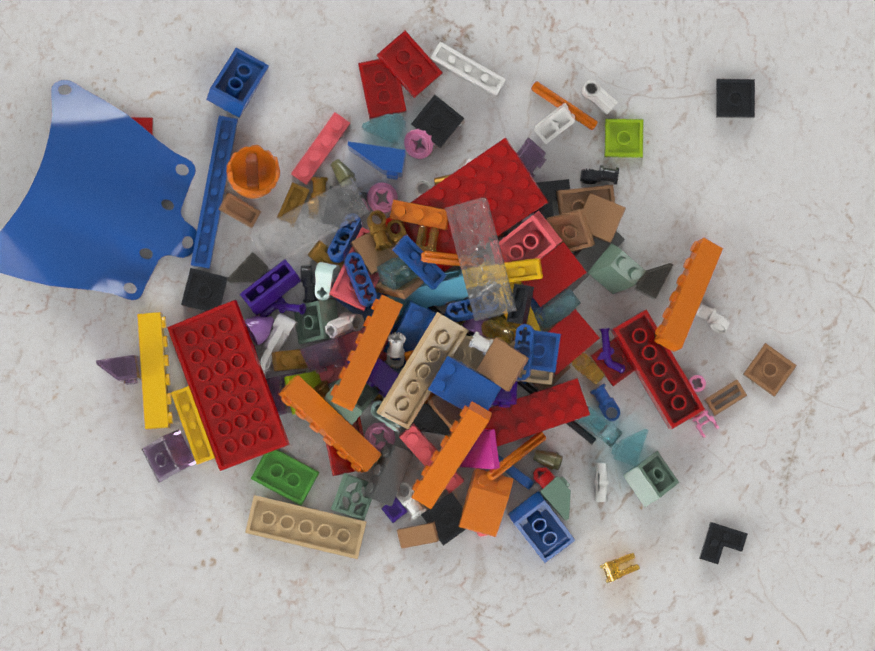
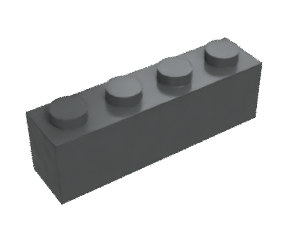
[564,231,625,295]

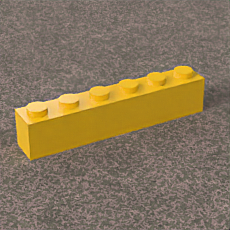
[137,312,173,430]

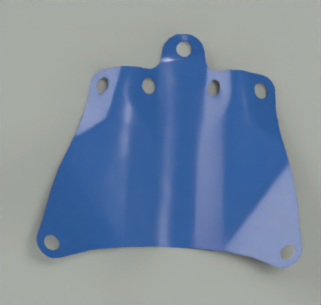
[0,80,197,300]

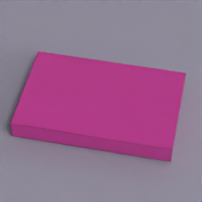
[450,429,500,469]

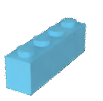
[388,269,469,316]

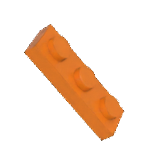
[390,200,450,230]

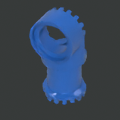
[590,383,620,422]

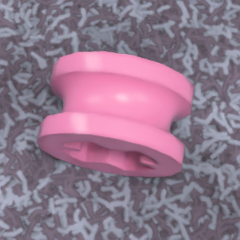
[688,375,706,392]

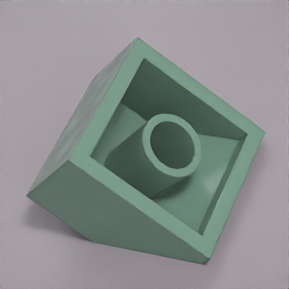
[587,243,646,294]
[294,299,341,344]
[323,378,379,424]
[623,451,679,507]
[539,476,571,521]

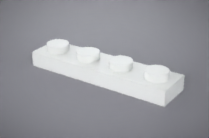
[430,42,506,96]

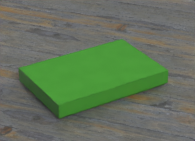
[251,449,320,506]

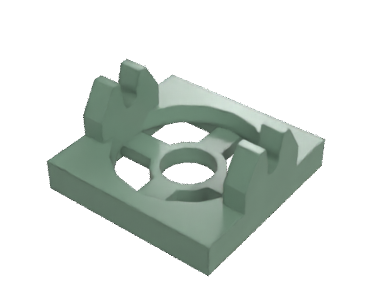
[331,473,372,521]

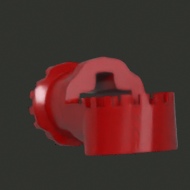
[533,467,555,488]

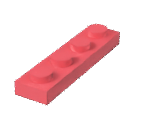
[291,112,351,186]
[399,423,464,493]

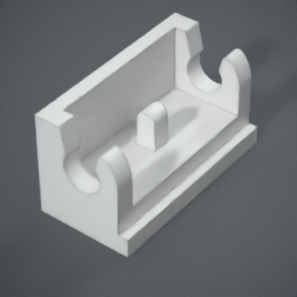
[534,103,576,145]

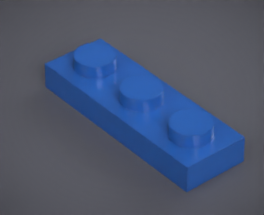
[392,235,447,290]

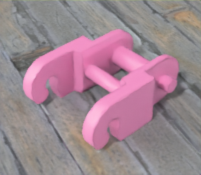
[692,410,719,438]

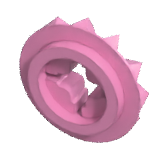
[404,128,434,159]
[367,183,398,213]
[364,422,395,453]

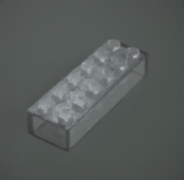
[250,176,371,268]
[445,198,517,321]

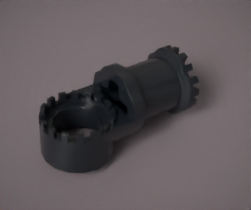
[580,165,619,185]
[301,265,320,303]

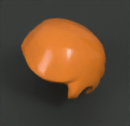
[226,145,280,199]

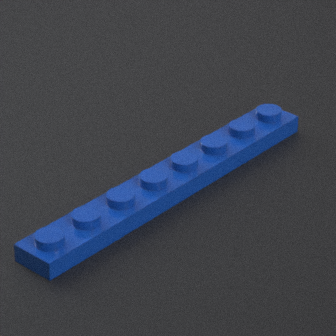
[191,116,238,269]

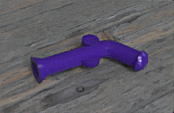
[259,297,306,317]
[596,328,625,373]

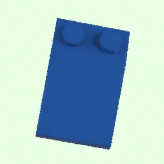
[206,48,269,118]
[348,141,406,180]
[383,300,436,362]
[428,356,501,410]
[508,491,575,563]

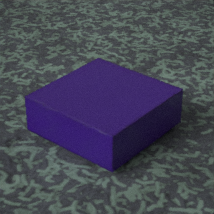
[381,497,408,523]

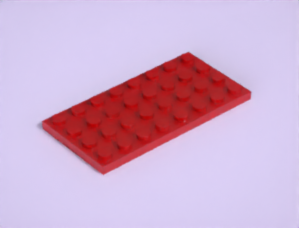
[380,138,549,272]
[167,300,290,471]

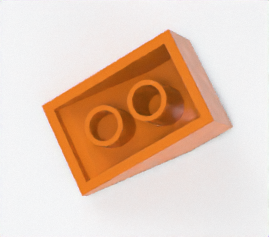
[459,468,514,537]

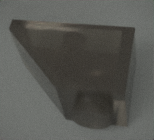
[226,252,270,284]
[634,263,673,300]

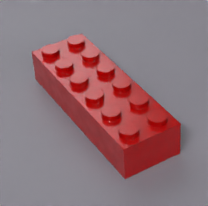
[611,309,705,429]
[484,377,590,447]

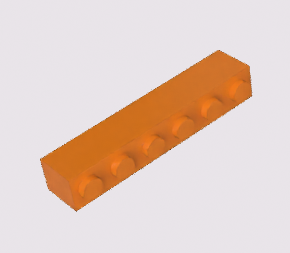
[654,238,723,352]
[330,295,403,411]
[279,375,382,473]
[411,401,492,509]

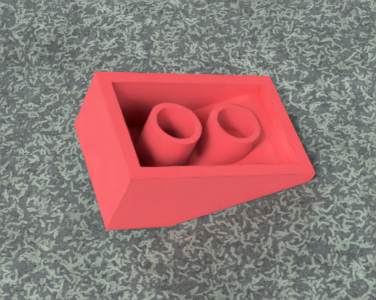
[490,211,562,263]

